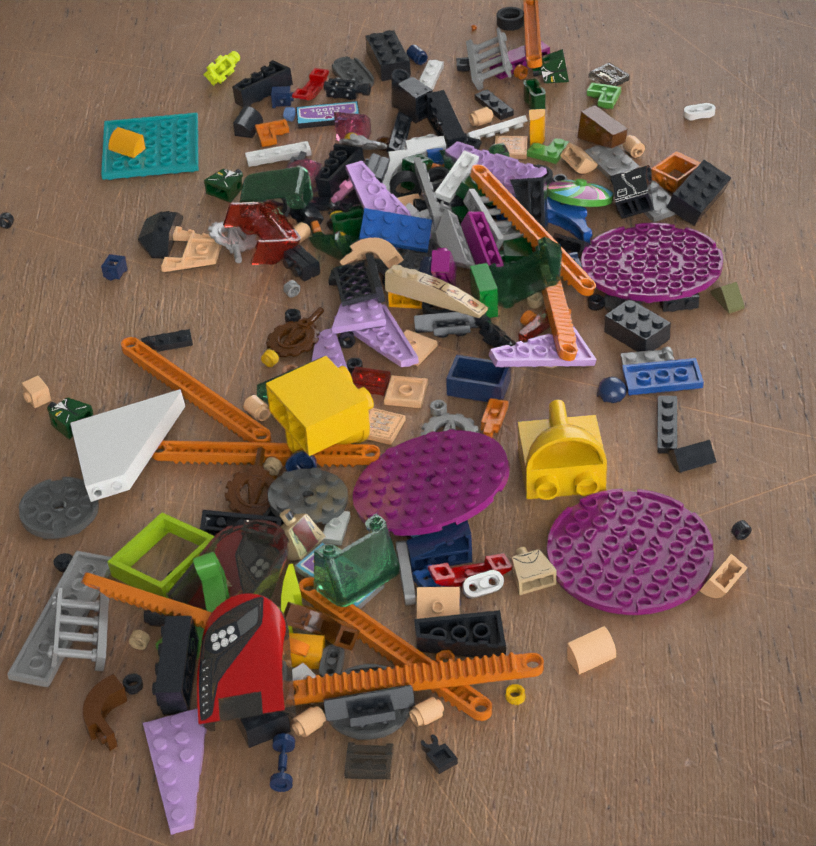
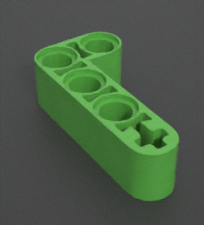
[193,551,234,632]

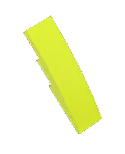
[281,563,303,633]

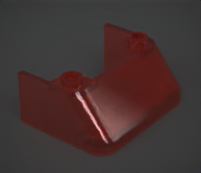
[223,202,301,265]

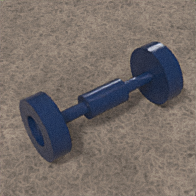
[270,733,295,792]

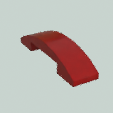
[292,68,329,100]
[428,553,513,587]

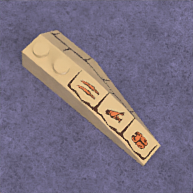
[385,265,488,318]

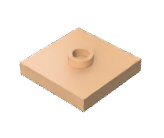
[404,330,438,366]
[417,587,460,619]

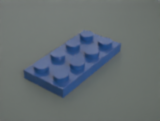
[359,208,432,253]
[622,358,704,395]

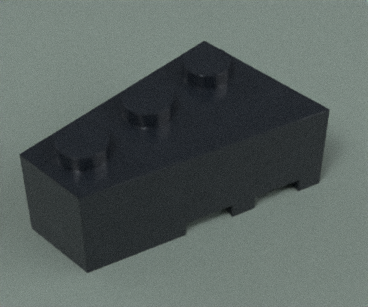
[510,177,548,232]

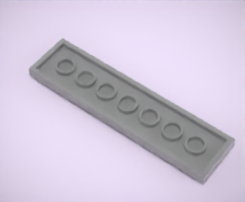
[584,145,676,223]
[7,551,112,688]

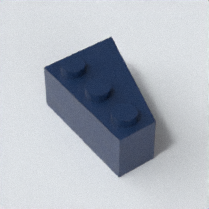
[406,520,473,572]

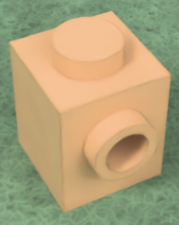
[22,376,51,408]

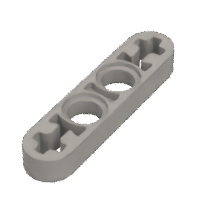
[396,540,416,606]

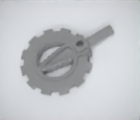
[339,133,387,150]
[208,221,258,263]
[421,413,479,436]

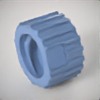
[283,107,296,122]

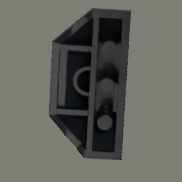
[138,211,183,259]
[200,510,282,556]

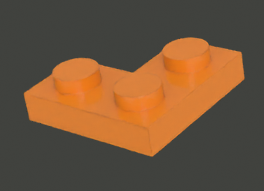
[255,119,290,147]

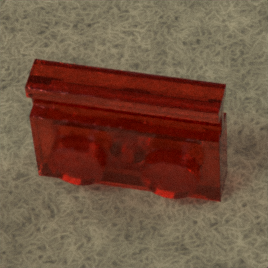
[351,366,391,396]

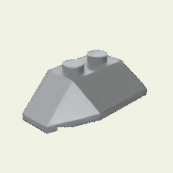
[436,209,475,269]

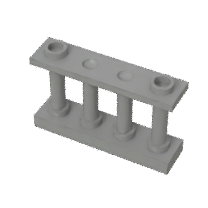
[466,28,513,90]
[463,189,524,251]
[48,588,109,671]

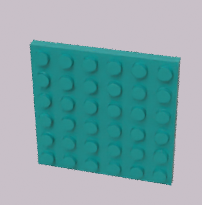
[101,112,199,180]

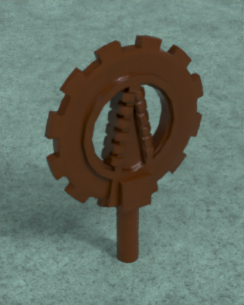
[266,307,324,357]
[225,447,278,516]

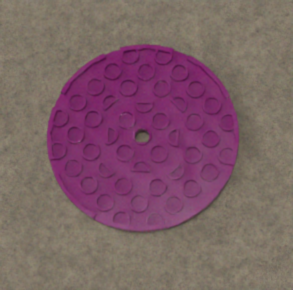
[581,223,723,303]
[353,429,510,536]
[547,489,714,615]

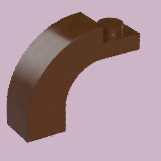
[283,602,360,651]
[83,674,127,751]

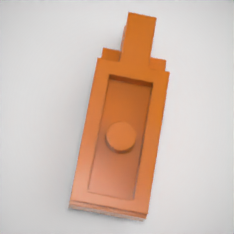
[481,398,509,438]

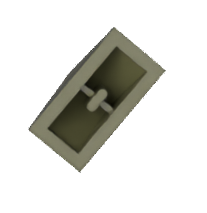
[711,282,745,313]

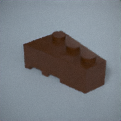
[577,106,628,148]

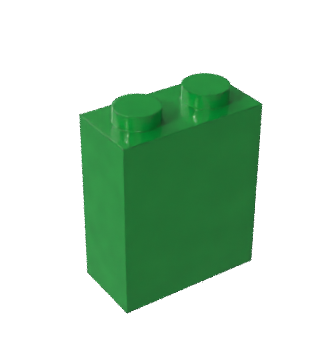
[470,263,498,318]

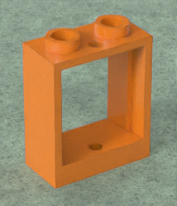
[651,151,701,193]

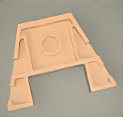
[161,226,222,272]

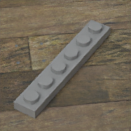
[414,157,443,231]

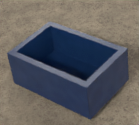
[446,355,511,402]

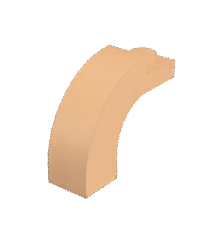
[340,238,404,269]

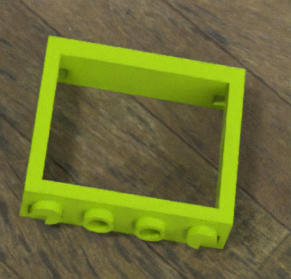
[107,513,217,599]

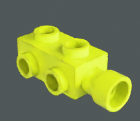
[203,51,240,86]

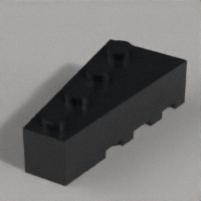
[232,60,293,107]
[315,143,365,198]

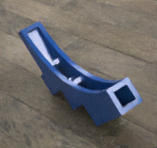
[495,197,592,243]

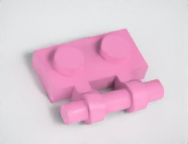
[331,178,354,203]

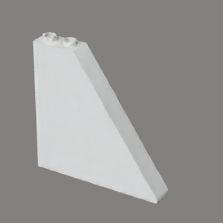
[70,390,185,502]

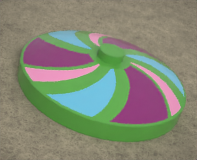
[547,179,614,207]

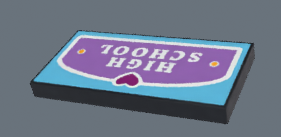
[296,101,360,129]

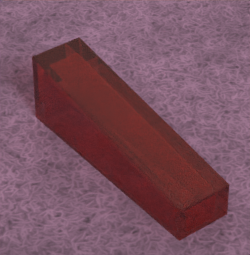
[518,309,550,343]

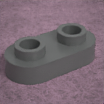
[319,644,345,677]

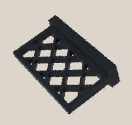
[333,252,385,306]

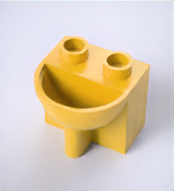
[266,356,374,456]
[518,400,607,500]

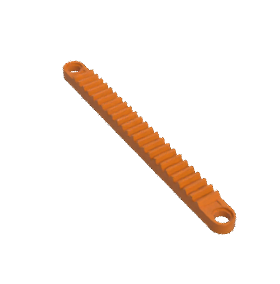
[523,0,542,68]
[470,164,596,296]
[532,246,578,361]
[121,337,272,443]
[152,441,380,468]
[81,572,310,657]
[299,577,492,721]
[283,652,544,706]

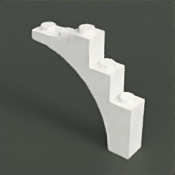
[383,136,447,193]

